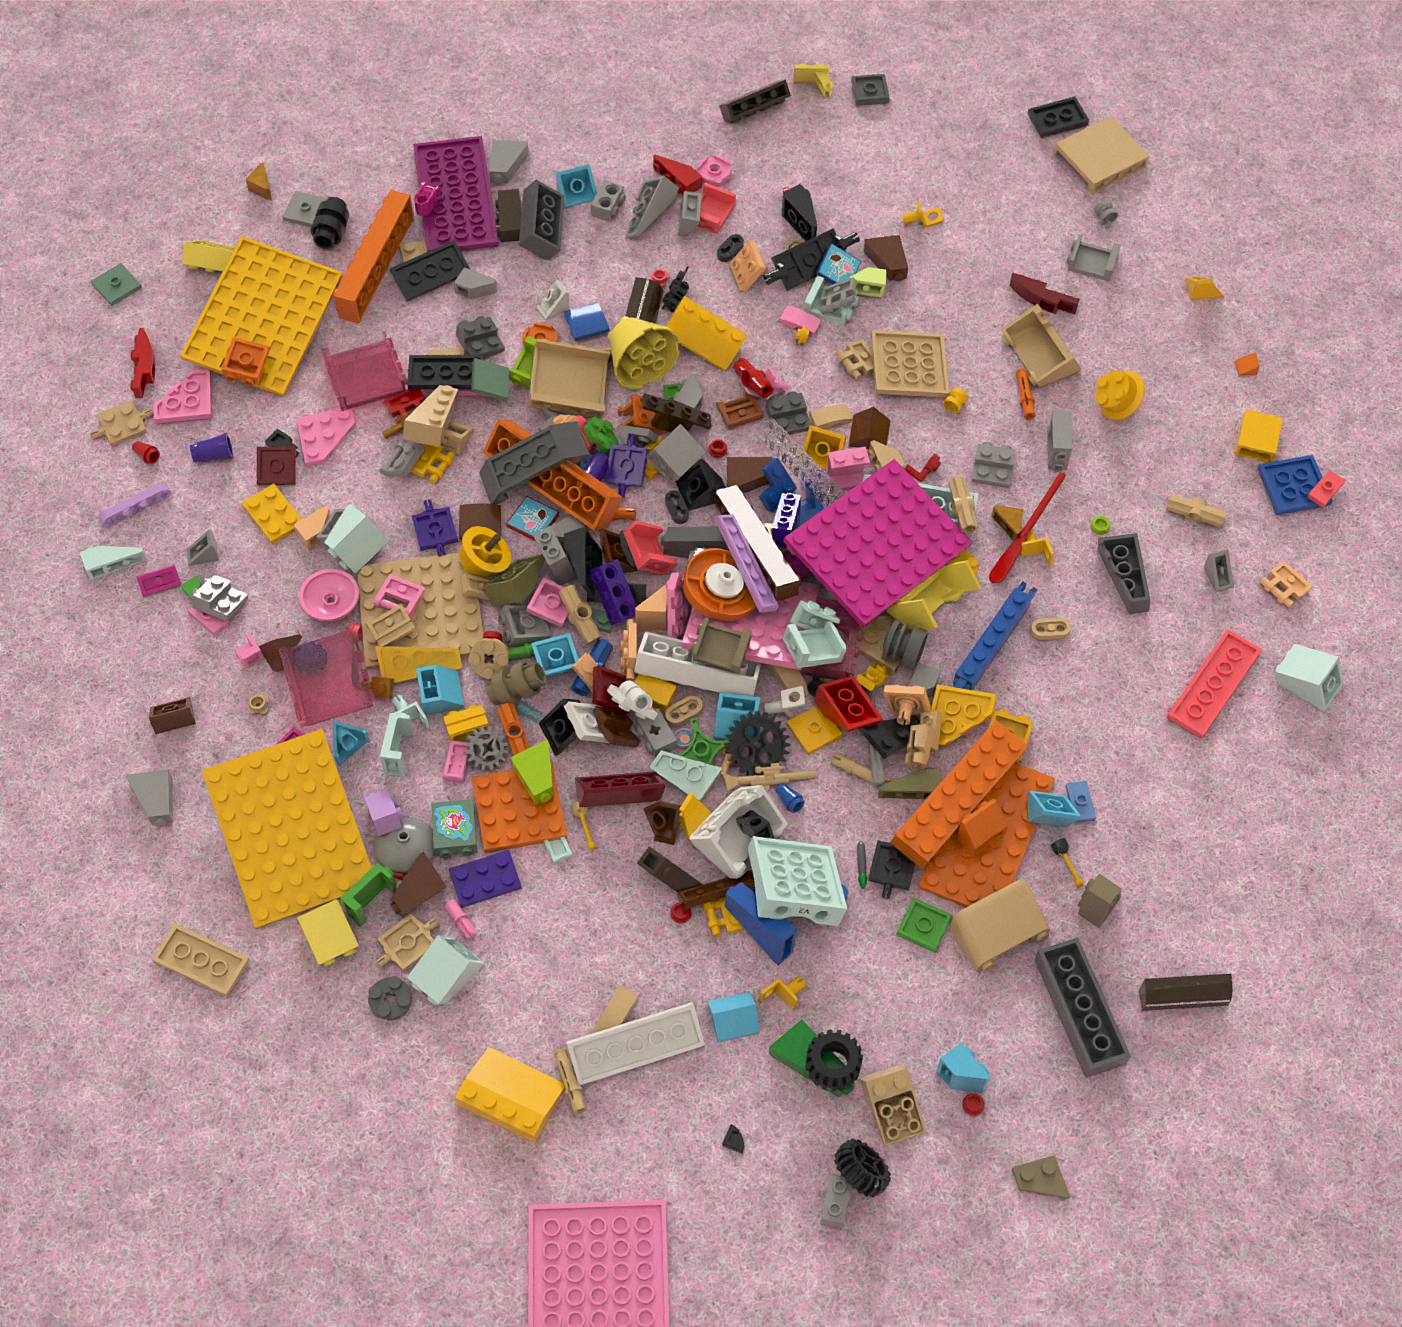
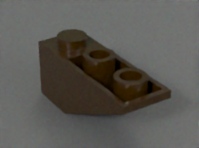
[637,846,703,893]

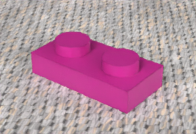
[136,564,181,596]

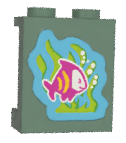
[431,799,478,858]

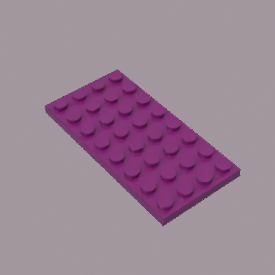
[413,136,499,252]

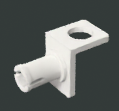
[764,686,806,719]

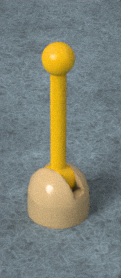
[571,801,595,849]

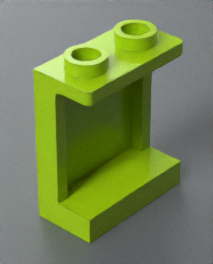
[509,335,537,390]

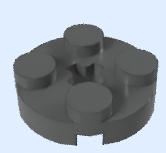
[368,976,412,1021]

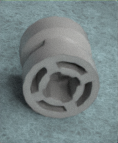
[1095,199,1119,224]

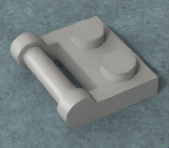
[379,441,425,477]

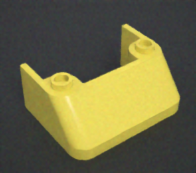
[886,560,981,631]

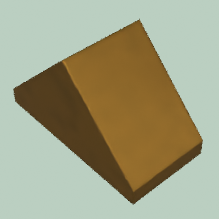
[246,163,272,200]
[991,505,1023,541]

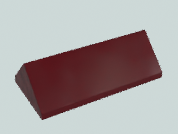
[575,771,665,808]

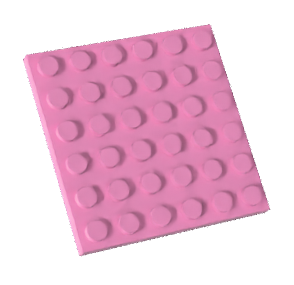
[682,581,821,670]
[528,1200,669,1327]

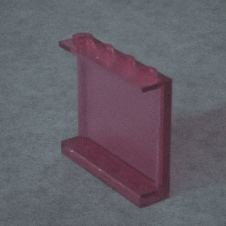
[321,331,407,411]
[278,627,375,727]

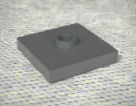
[851,74,890,105]

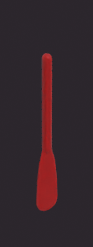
[989,472,1066,583]

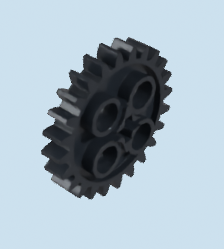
[724,711,791,776]

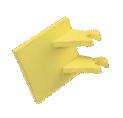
[793,63,833,97]

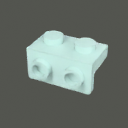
[790,600,840,630]

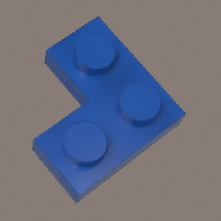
[758,458,797,512]

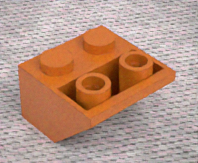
[956,798,1007,857]

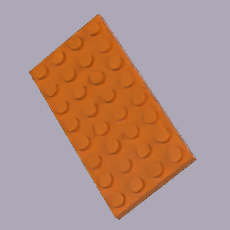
[918,763,1055,907]

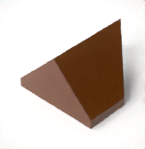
[258,634,302,672]
[643,801,681,845]

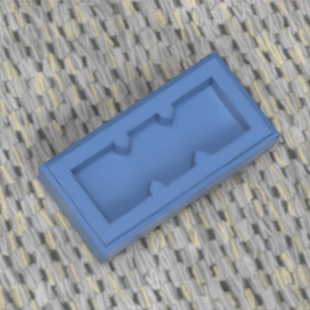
[1065,781,1096,823]

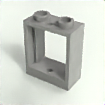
[1047,411,1072,471]
[533,526,577,585]

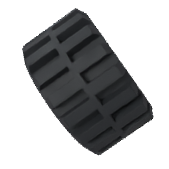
[806,1029,863,1092]

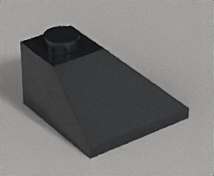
[675,459,726,511]
[539,698,581,756]

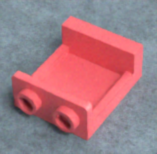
[697,183,736,234]
[623,521,678,575]

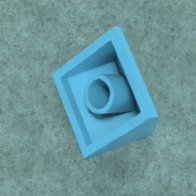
[556,164,597,208]
[531,633,579,677]
[1028,790,1081,827]
[707,992,760,1042]

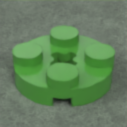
[584,417,619,453]

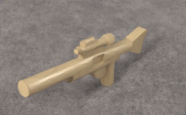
[722,763,817,792]

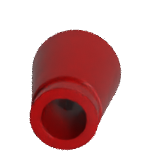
[132,441,160,464]

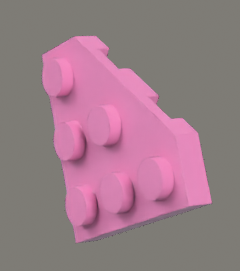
[154,369,212,424]
[296,407,356,466]
[666,573,693,640]

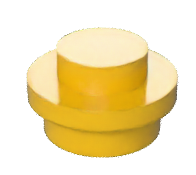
[795,326,809,344]

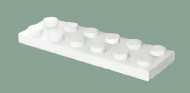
[566,1002,705,1085]

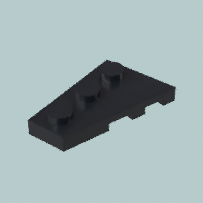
[858,715,920,759]

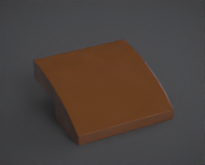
[459,503,501,540]
[594,706,641,747]

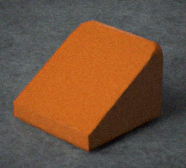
[1235,353,1259,376]

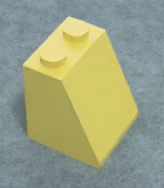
[297,899,359,967]

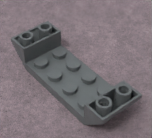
[479,421,590,505]

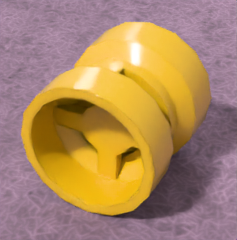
[943,388,969,414]

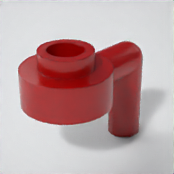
[905,453,941,482]

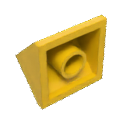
[800,425,846,470]

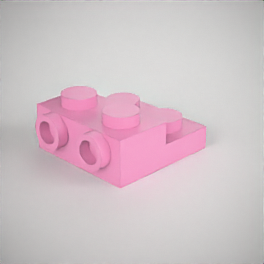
[526,578,569,628]

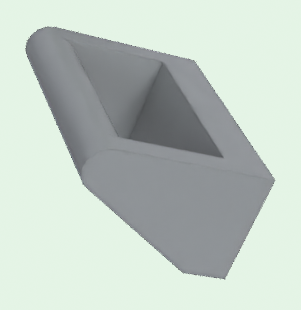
[678,191,702,236]

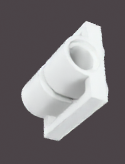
[607,681,658,720]

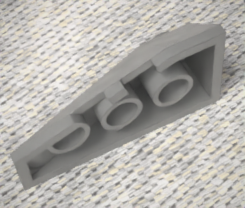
[625,176,679,239]

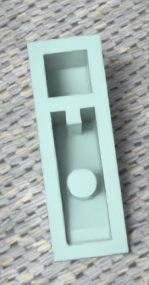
[80,546,147,580]

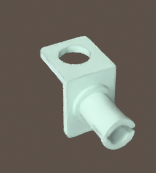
[392,695,430,729]

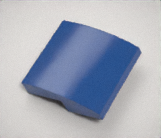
[563,302,610,341]

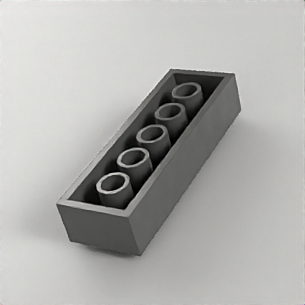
[1034,938,1131,1078]

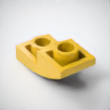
[856,663,892,692]

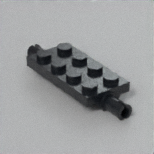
[763,228,860,291]

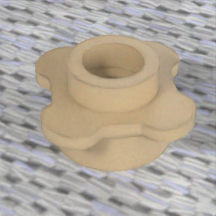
[248,695,269,714]

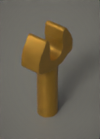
[382,413,411,439]

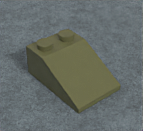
[483,554,545,607]

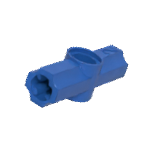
[571,639,613,697]

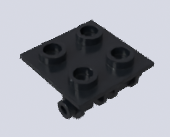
[662,266,689,312]

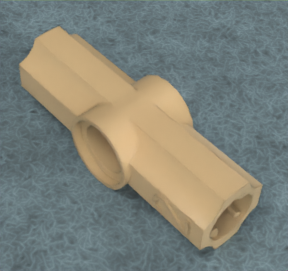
[948,476,978,534]
[1166,494,1227,528]
[558,584,602,645]

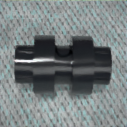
[310,197,350,249]

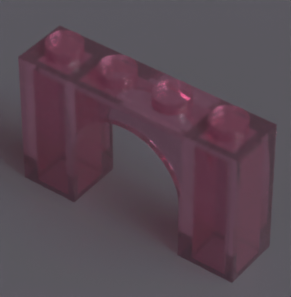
[802,597,863,680]

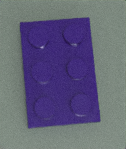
[449,850,522,908]

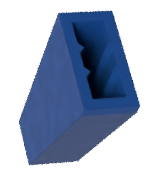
[725,882,797,965]

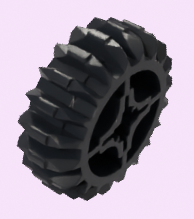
[834,1138,891,1198]

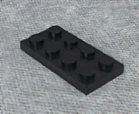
[390,240,471,302]
[407,355,484,390]

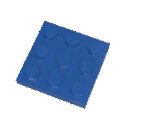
[1257,455,1333,515]

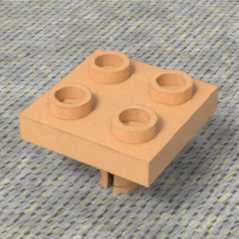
[730,240,768,292]
[884,685,931,725]

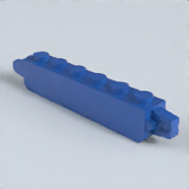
[952,581,1037,690]

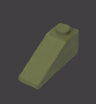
[878,767,942,799]

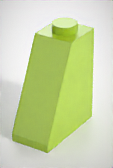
[510,739,554,805]

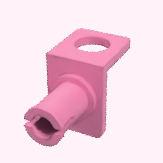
[743,368,788,397]

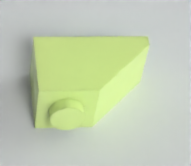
[850,267,886,298]

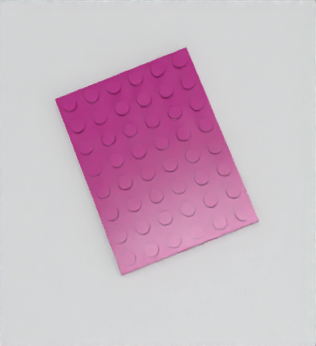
[783,459,973,628]

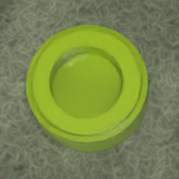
[1090,516,1111,535]

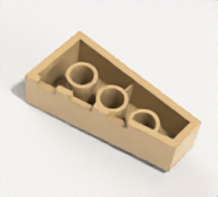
[403,385,458,447]

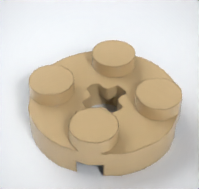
[468,638,509,679]

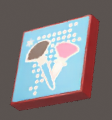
[506,496,559,541]

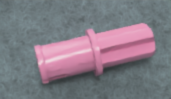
[444,899,477,939]

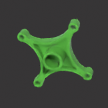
[677,718,730,765]

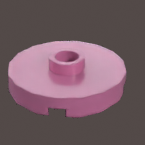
[697,155,732,186]

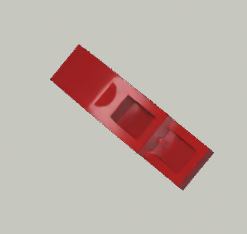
[130,328,156,398]

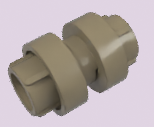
[486,660,547,705]

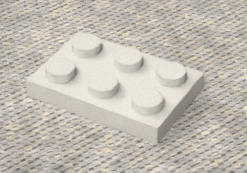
[564,702,609,743]

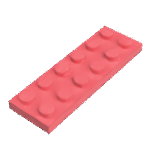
[1167,629,1262,739]

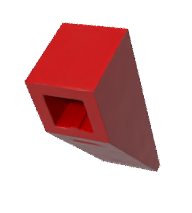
[653,155,702,194]

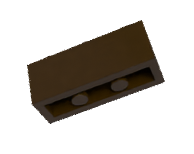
[495,189,521,242]

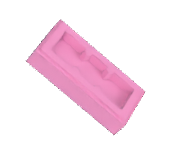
[187,607,230,636]
[442,740,469,782]

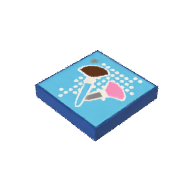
[816,243,862,284]

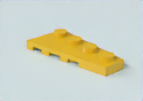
[375,646,463,683]

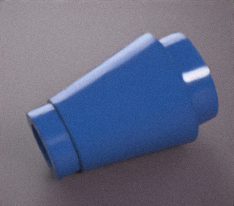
[775,783,805,813]

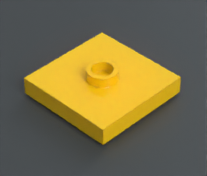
[786,705,842,755]

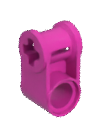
[414,182,441,216]

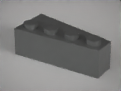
[1097,533,1150,614]

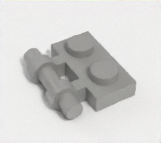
[820,277,857,314]

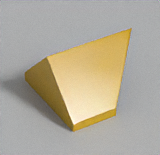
[1185,276,1224,300]
[679,793,711,845]

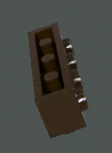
[719,79,791,123]

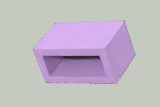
[364,789,403,836]

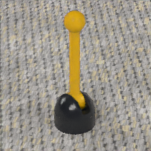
[1050,838,1084,887]

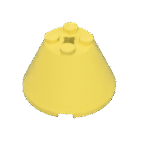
[608,316,680,390]

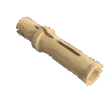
[830,752,891,787]
[554,1048,587,1115]

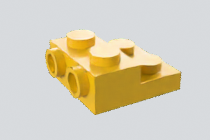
[989,709,1034,762]

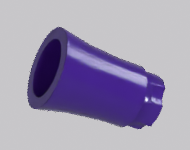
[190,433,233,462]
[582,451,609,482]

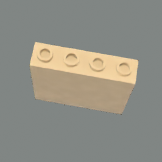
[1054,116,1150,195]
[528,339,610,419]

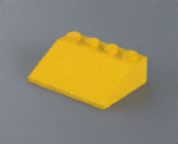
[455,1047,565,1144]

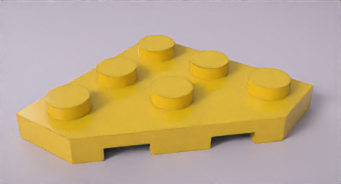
[931,685,997,747]

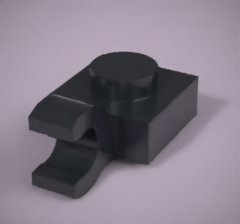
[265,429,300,457]

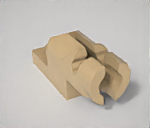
[905,710,942,769]

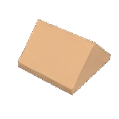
[635,585,667,631]

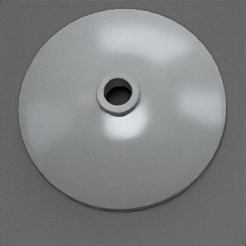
[374,817,435,874]

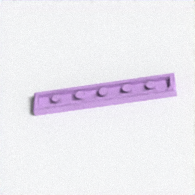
[715,514,779,613]

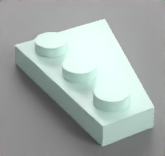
[649,751,724,802]

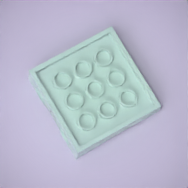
[748,836,847,926]

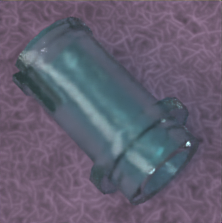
[516,701,543,723]

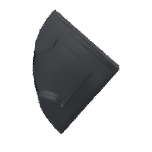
[722,1124,744,1155]

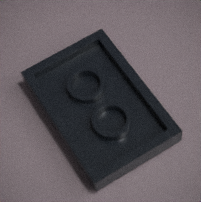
[1027,96,1089,138]

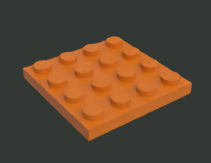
[472,762,567,853]

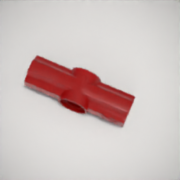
[733,358,774,398]

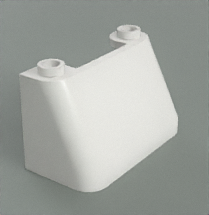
[689,785,788,879]

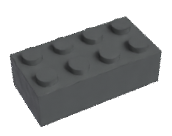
[519,179,564,260]

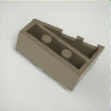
[1077,874,1121,928]

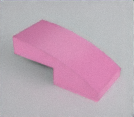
[779,306,821,336]

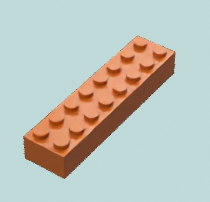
[333,190,414,324]
[482,419,623,531]
[891,720,1028,870]

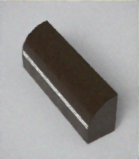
[625,277,664,324]
[1139,973,1233,1011]

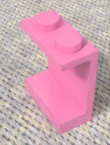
[825,447,870,493]

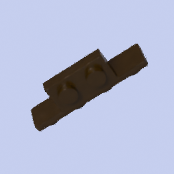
[642,393,712,432]

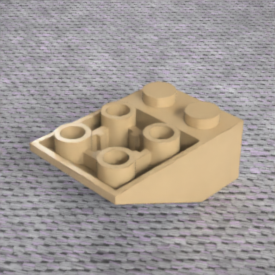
[859,1064,926,1146]

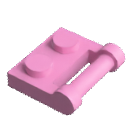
[374,574,425,619]

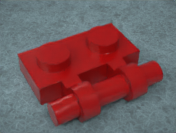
[384,389,426,424]

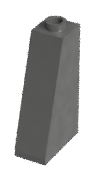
[661,526,730,559]

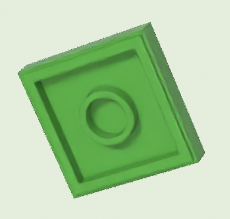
[896,898,952,953]

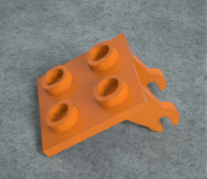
[618,394,668,434]

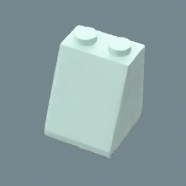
[324,504,389,574]
[1275,644,1344,711]
[407,936,485,1005]

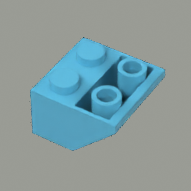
[416,665,464,715]
[713,692,760,740]
[936,1043,990,1093]

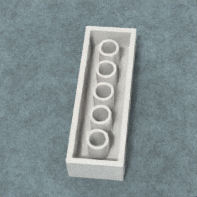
[634,631,761,697]

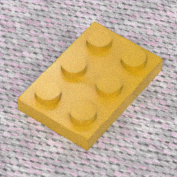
[241,484,302,544]

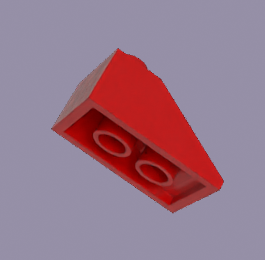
[814,675,883,732]

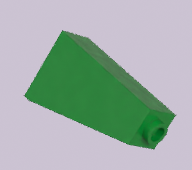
[769,1019,855,1097]

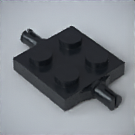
[868,831,915,899]

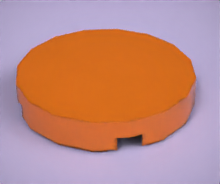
[522,323,559,345]

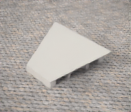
[536,280,570,320]

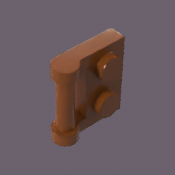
[716,392,763,429]

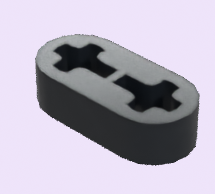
[717,234,744,262]
[665,491,689,524]

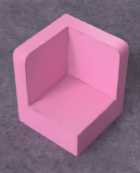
[235,633,264,668]

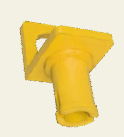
[902,200,944,227]
[1020,529,1054,566]
[758,976,807,1010]

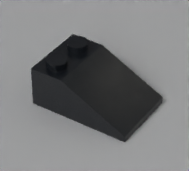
[782,184,817,241]

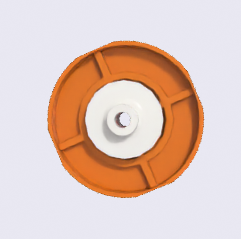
[683,548,756,622]

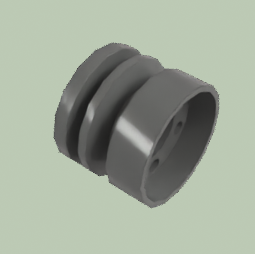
[881,620,928,671]

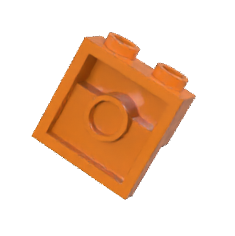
[222,337,270,387]

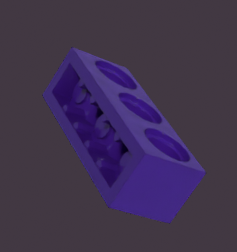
[772,493,801,548]
[589,559,637,626]

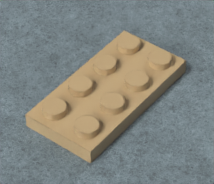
[152,923,250,998]

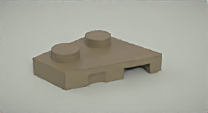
[1012,1155,1070,1199]

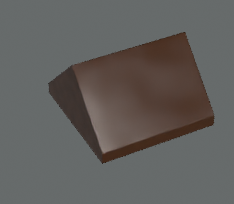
[848,406,890,449]
[600,528,638,573]
[149,697,196,734]

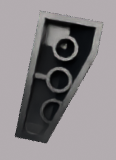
[562,527,602,598]

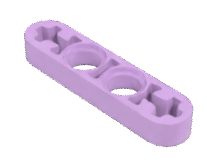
[99,483,171,528]

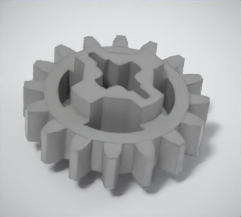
[463,726,508,771]

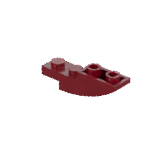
[1009,273,1080,315]

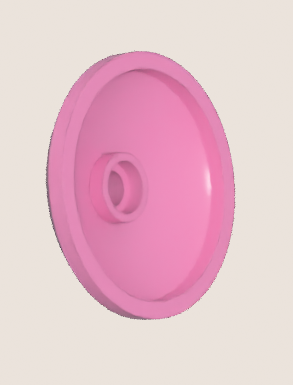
[299,569,359,622]

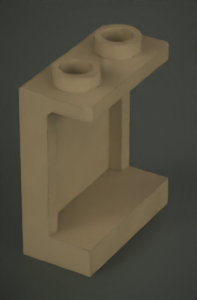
[690,618,752,674]

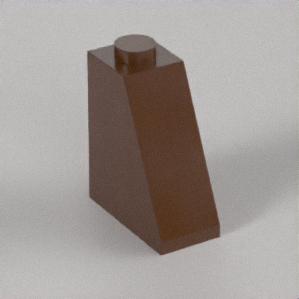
[863,235,908,281]
[727,457,773,493]
[390,851,447,917]

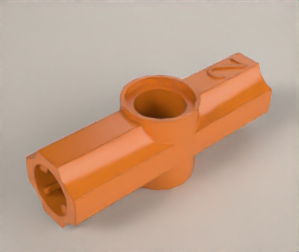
[497,703,530,756]

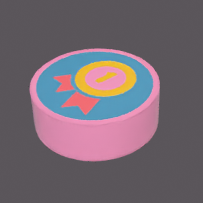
[674,728,693,749]

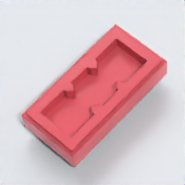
[1307,470,1346,508]

